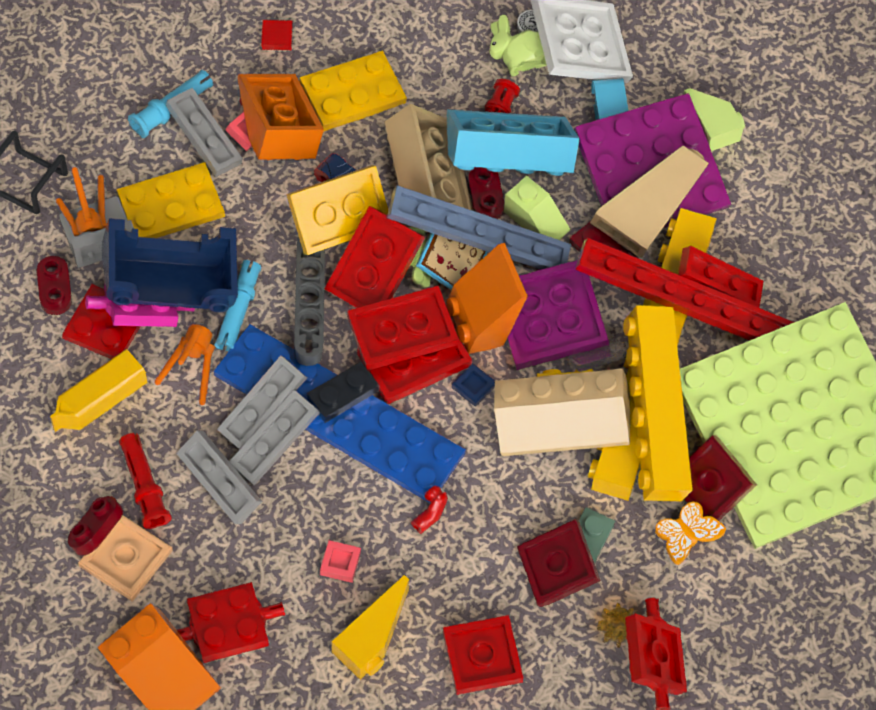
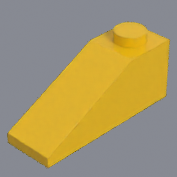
[331,575,409,680]

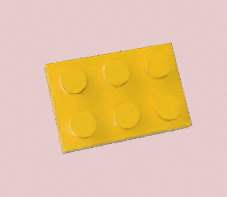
[299,51,407,132]
[117,162,225,238]
[286,165,388,255]

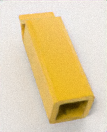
[50,349,148,432]

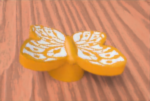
[655,502,726,565]

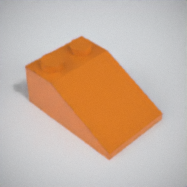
[238,74,324,160]
[446,243,528,354]
[97,603,221,710]

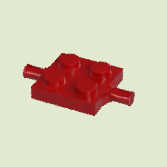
[177,582,285,663]
[625,597,687,710]

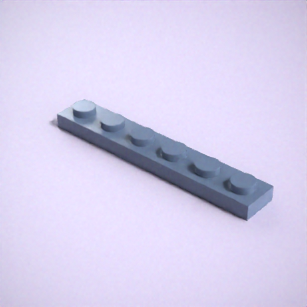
[387,185,571,270]

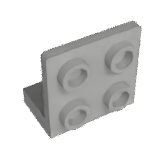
[59,196,134,268]

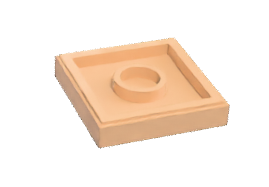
[78,515,173,602]

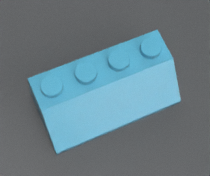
[446,109,579,176]

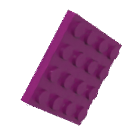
[574,93,732,242]

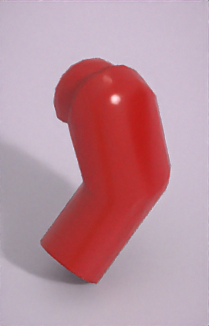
[411,485,448,534]

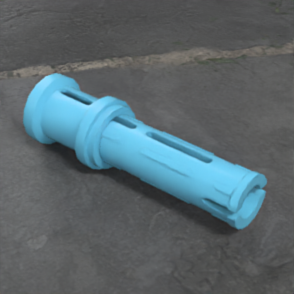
[128,70,213,138]

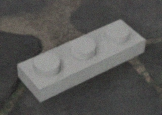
[166,88,243,177]
[217,355,307,449]
[229,390,320,485]
[176,430,263,524]

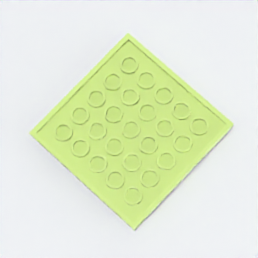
[680,302,876,549]

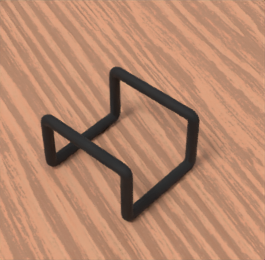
[0,131,68,214]

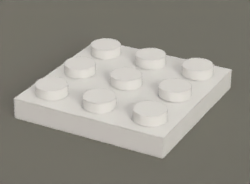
[531,0,633,83]

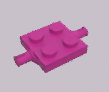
[85,283,195,327]

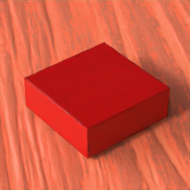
[261,20,293,50]

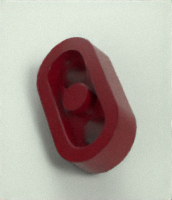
[468,167,505,219]
[36,256,72,315]
[68,496,123,556]

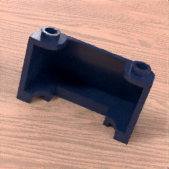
[102,218,238,312]

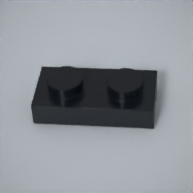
[307,362,379,423]

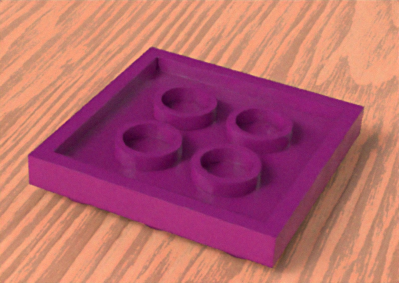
[508,260,609,370]

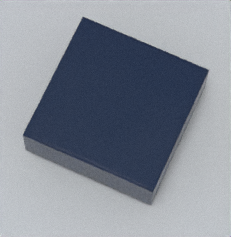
[451,363,495,407]

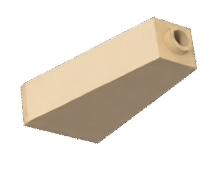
[590,146,709,258]

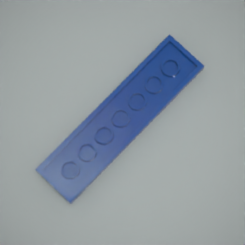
[213,324,466,504]

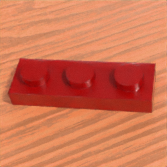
[678,245,764,308]

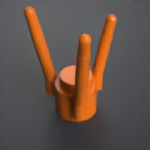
[56,167,107,236]
[155,324,215,405]

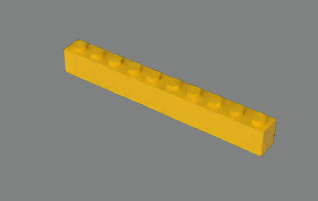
[588,208,717,501]

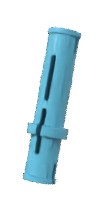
[214,260,262,352]

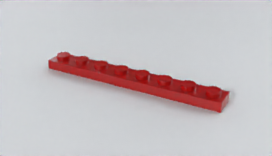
[575,238,795,341]

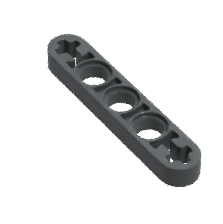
[294,237,325,366]

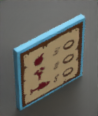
[416,233,488,290]

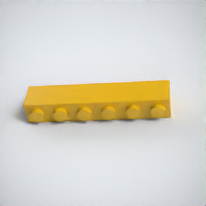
[623,305,692,502]

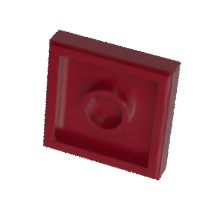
[684,435,757,521]
[517,519,601,607]

